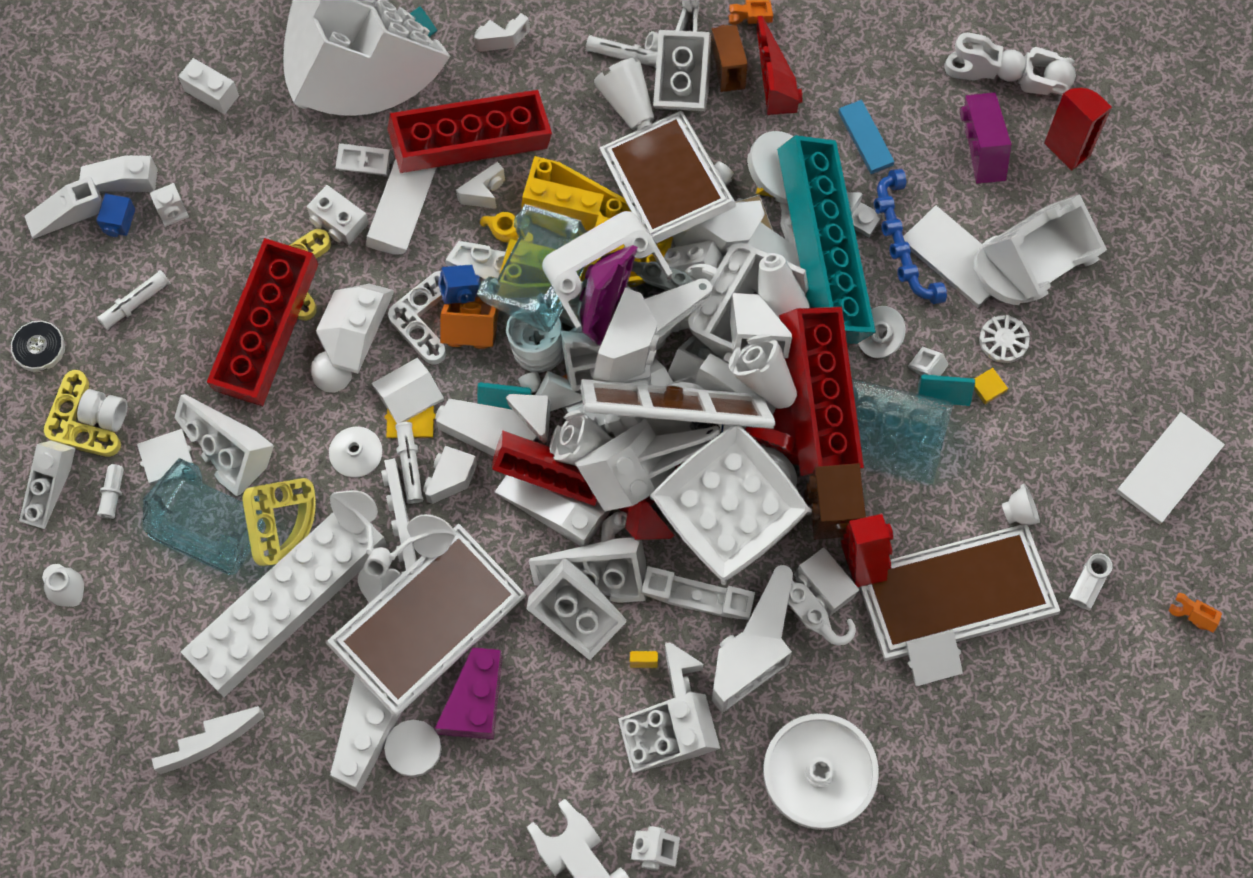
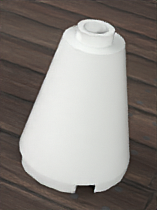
[594,58,654,130]
[758,253,810,318]
[729,334,797,409]
[550,410,612,465]

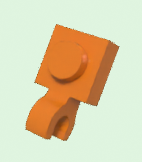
[728,0,773,25]
[1169,593,1222,633]

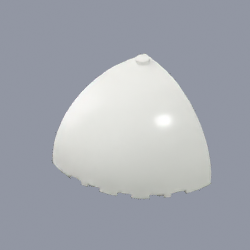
[283,0,450,116]

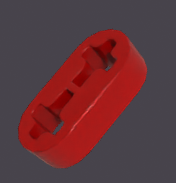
[745,426,796,453]

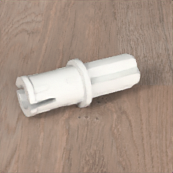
[97,464,124,519]

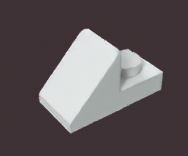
[456,162,505,209]
[847,192,883,238]
[665,643,703,698]

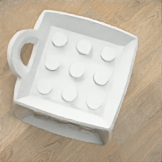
[650,425,812,585]

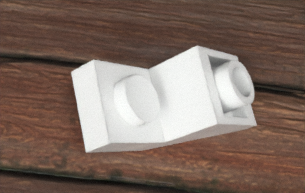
[474,13,530,52]

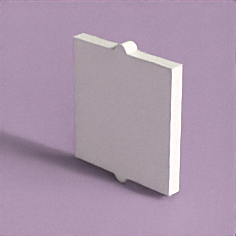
[137,429,195,484]
[906,629,963,686]

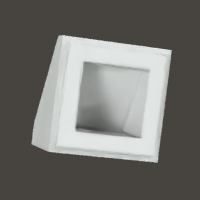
[908,347,948,376]

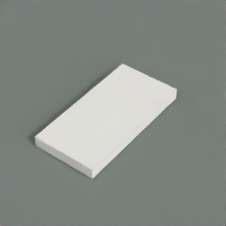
[903,205,991,308]
[1116,412,1225,525]

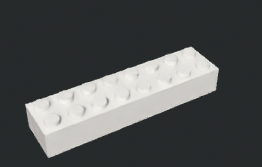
[181,513,387,697]

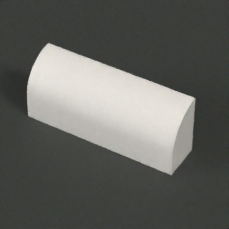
[366,159,437,254]

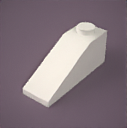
[79,155,158,192]

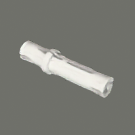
[586,35,657,68]
[97,270,170,330]
[395,422,423,504]

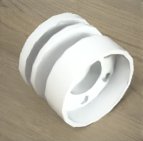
[506,303,564,372]

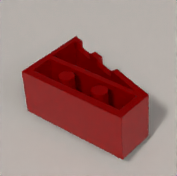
[840,514,894,587]

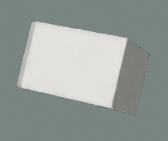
[536,371,583,411]
[506,394,551,444]

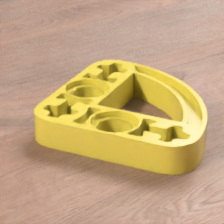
[243,478,316,566]

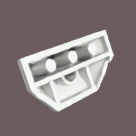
[316,284,394,373]

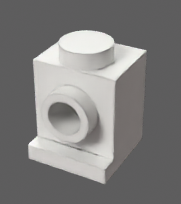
[150,183,189,227]

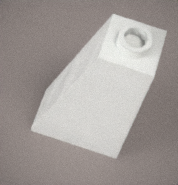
[435,399,540,457]

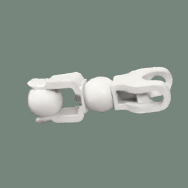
[945,33,1076,95]

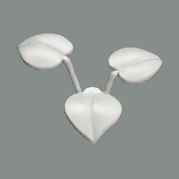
[330,491,456,603]

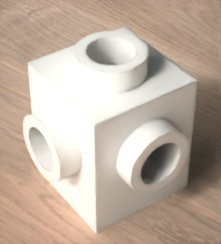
[631,826,680,871]

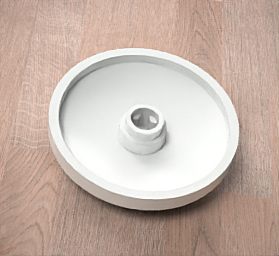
[763,714,879,830]

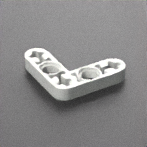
[388,271,446,365]

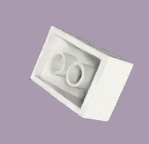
[526,558,627,660]

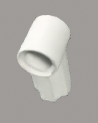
[1068,553,1113,611]

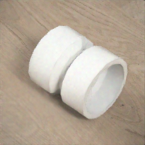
[77,389,127,432]

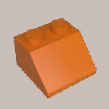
[440,297,500,349]

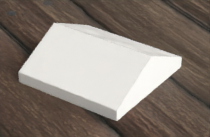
[372,357,444,424]

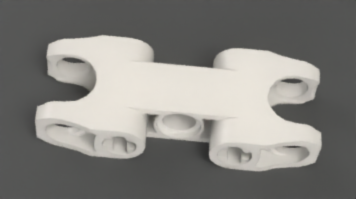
[527,799,629,878]

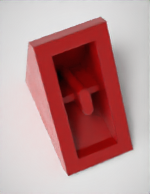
[625,499,675,540]

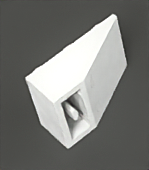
[618,692,720,773]

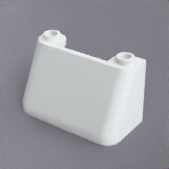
[982,194,1107,300]

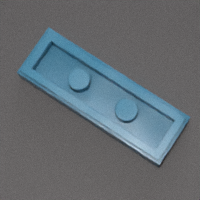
[838,100,895,174]

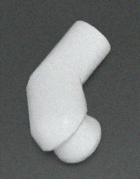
[601,511,627,542]

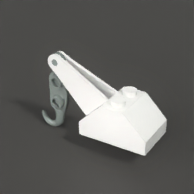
[593,246,712,382]

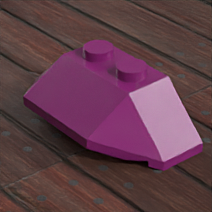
[579,245,638,347]

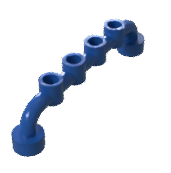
[874,169,947,304]

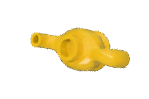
[480,212,533,244]

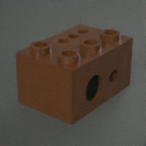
[804,463,866,540]

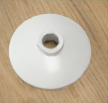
[858,306,906,358]
[329,427,382,477]

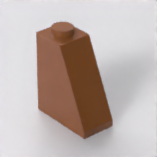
[711,25,748,92]

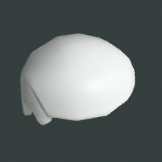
[311,351,352,393]

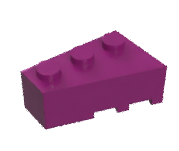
[960,92,1012,184]
[435,648,503,740]

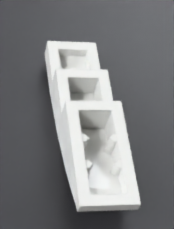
[152,706,264,774]

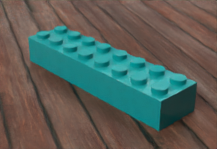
[777,135,876,344]

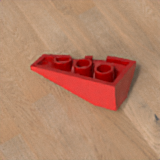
[756,15,803,115]

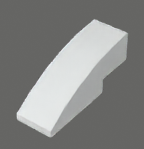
[694,354,776,415]

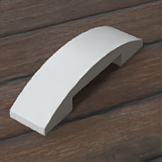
[641,566,755,620]

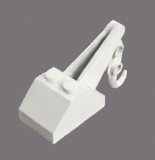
[653,0,711,111]
[673,200,800,267]
[712,565,856,713]

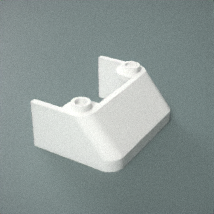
[542,211,673,332]
[688,243,809,360]

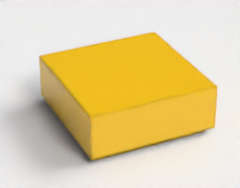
[974,368,1008,404]
[630,651,658,668]

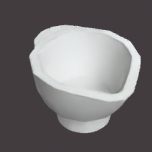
[1002,484,1040,525]
[42,564,84,607]

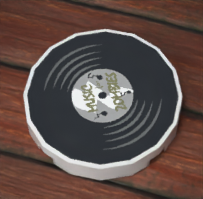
[11,321,65,372]

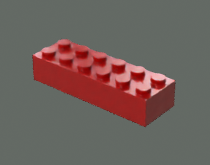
[387,90,552,173]
[207,238,319,407]
[779,307,864,476]

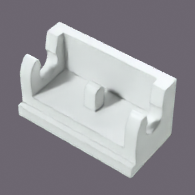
[335,143,394,177]

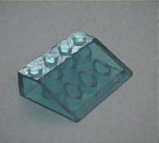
[852,378,953,484]

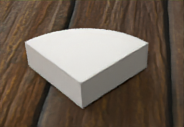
[684,264,718,282]

